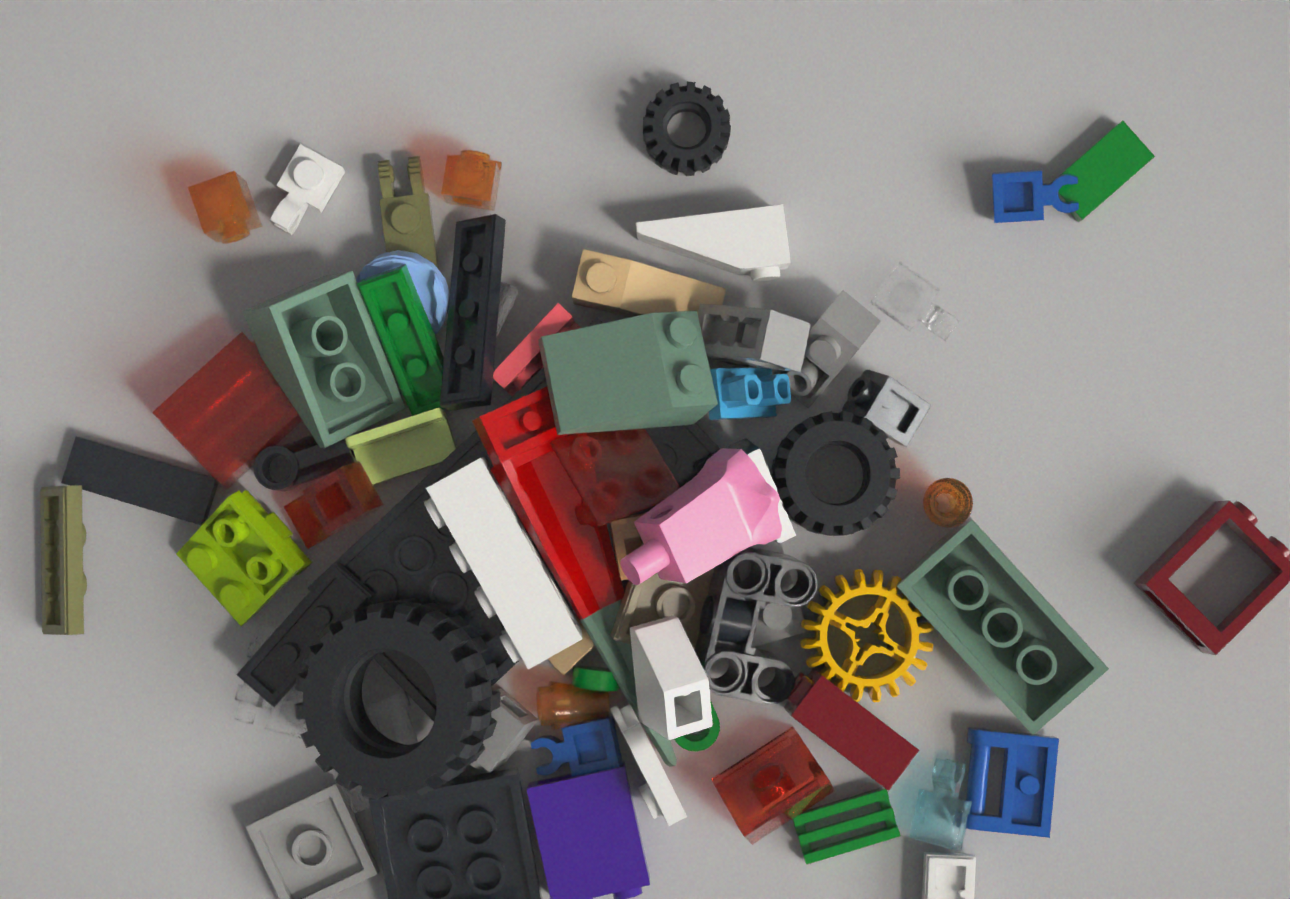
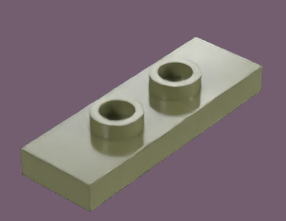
[40,485,87,635]

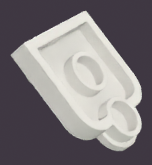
[610,704,687,826]

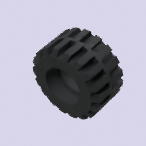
[771,411,900,536]

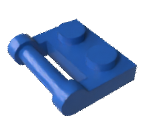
[959,727,1059,838]

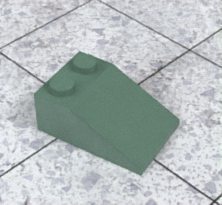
[243,271,406,448]
[538,311,718,435]

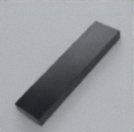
[440,214,506,411]

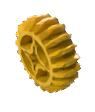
[800,569,934,702]

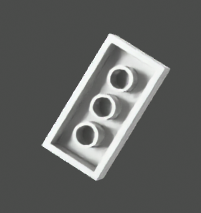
[424,457,583,669]

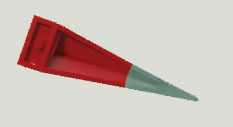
[472,386,677,767]

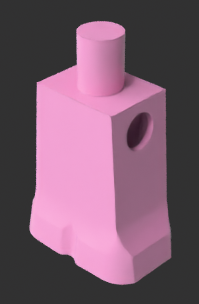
[620,448,782,585]

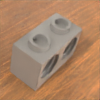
[698,304,811,372]

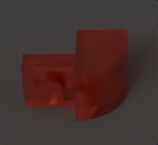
[284,461,384,549]

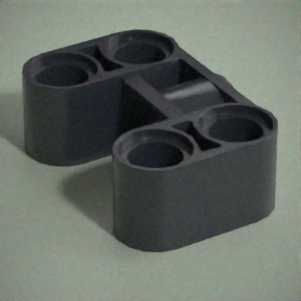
[695,547,818,704]

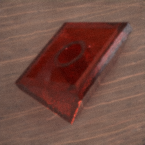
[711,726,835,845]

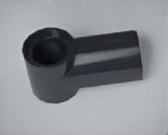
[253,435,358,491]

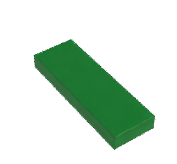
[357,264,445,416]

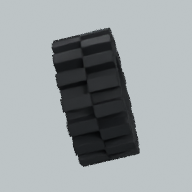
[643,81,731,176]

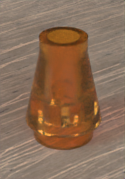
[923,478,973,528]
[536,681,610,730]

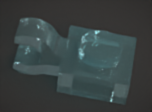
[909,758,972,850]

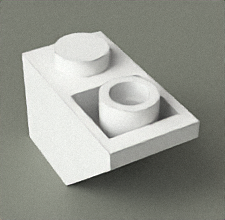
[630,615,712,740]

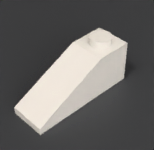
[636,204,791,282]

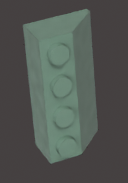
[897,515,1109,735]

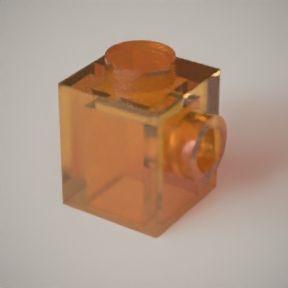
[188,171,262,244]

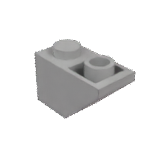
[773,290,881,408]

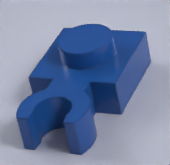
[992,169,1079,223]
[530,716,623,776]

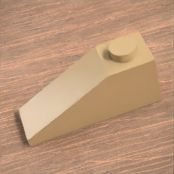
[572,249,726,317]

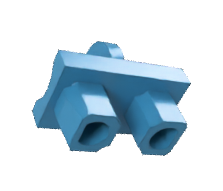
[709,368,791,420]

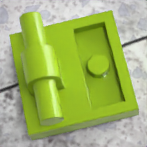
[176,490,313,626]

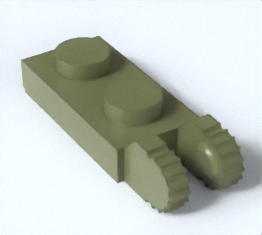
[378,156,439,270]

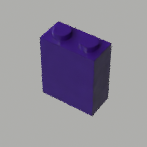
[526,761,650,899]

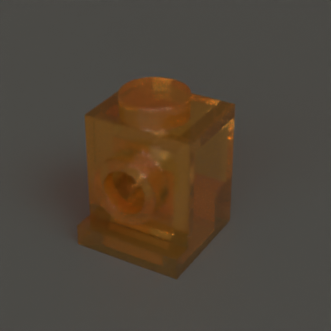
[441,150,502,211]

